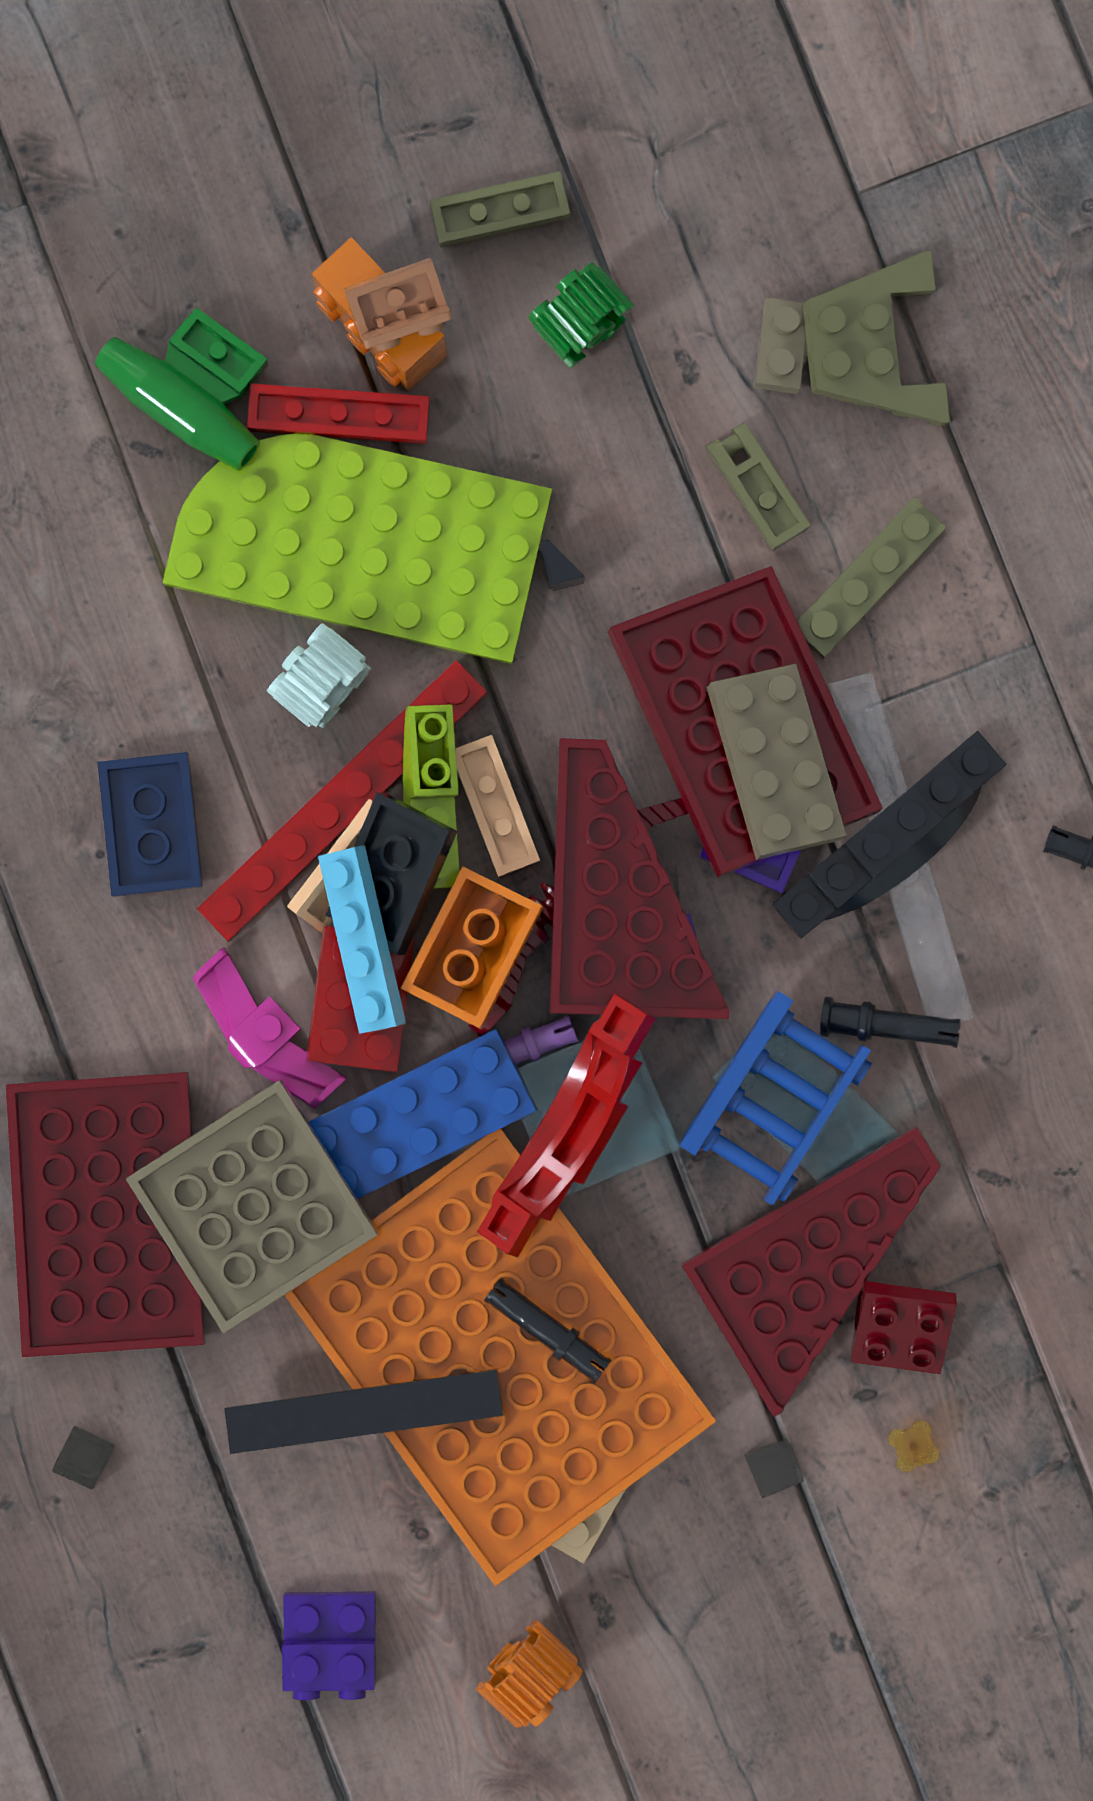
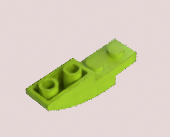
[403,705,460,890]

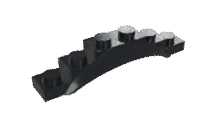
[772,730,1007,939]

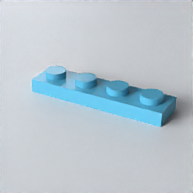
[318,845,406,1034]

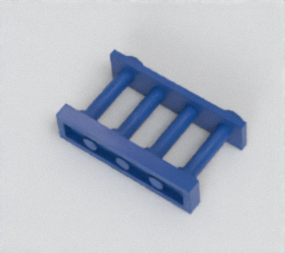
[678,991,872,1206]

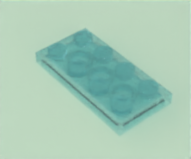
[711,1033,900,1183]

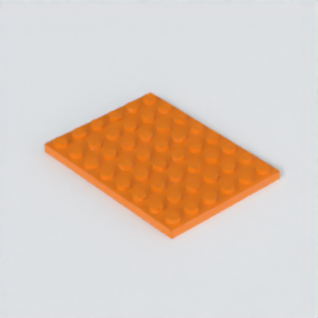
[284,1129,716,1587]

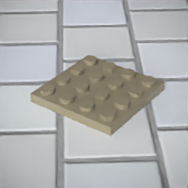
[126,1080,379,1334]

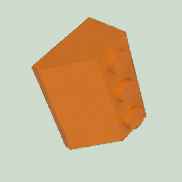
[401,866,544,1029]

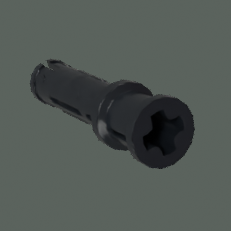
[820,997,961,1048]

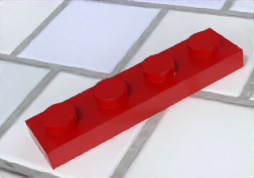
[247,383,430,444]

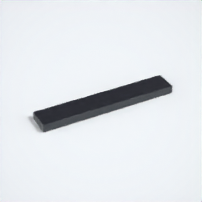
[224,1369,504,1454]

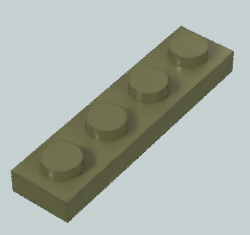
[797,497,947,659]

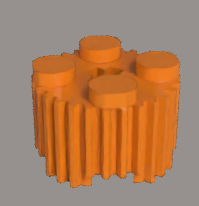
[475,1620,583,1728]

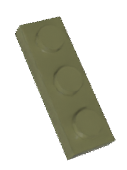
[430,171,570,248]

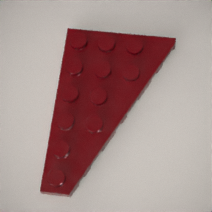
[550,738,729,1019]
[682,1125,941,1417]

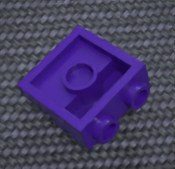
[282,1591,376,1700]

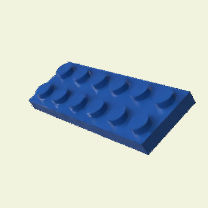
[309,1028,538,1199]

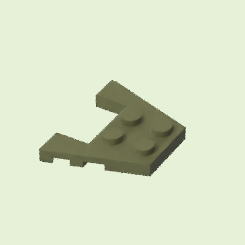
[802,251,950,426]

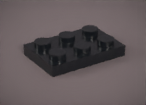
[326,792,458,955]

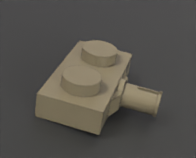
[753,297,808,394]

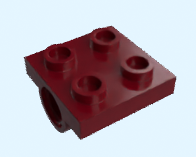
[850,1281,957,1374]

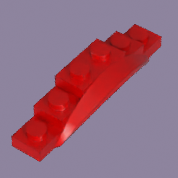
[477,994,656,1258]

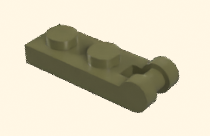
[705,422,811,552]

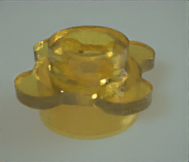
[888,1420,940,1473]

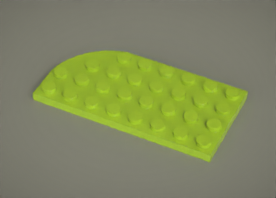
[163,433,552,664]

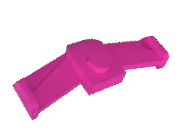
[192,947,348,1109]

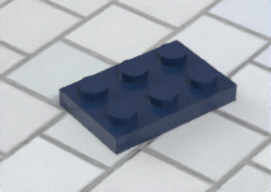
[97,752,203,897]

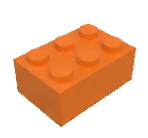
[311,237,447,392]

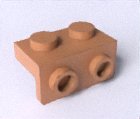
[344,258,453,351]

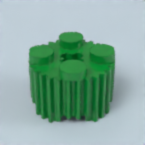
[528,262,635,368]

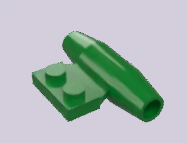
[95,307,268,471]

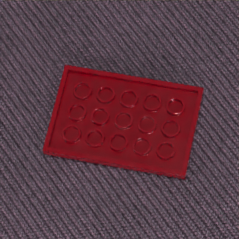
[607,566,883,878]
[6,1072,206,1357]

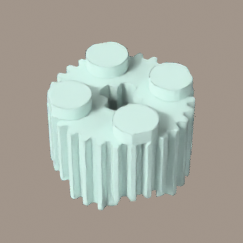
[267,623,371,728]

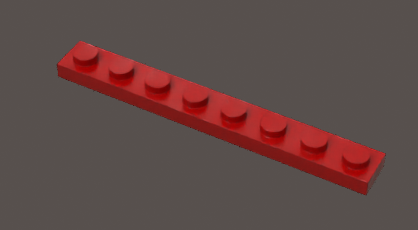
[197,660,487,942]

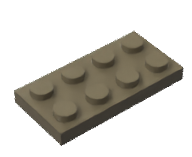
[707,664,846,860]

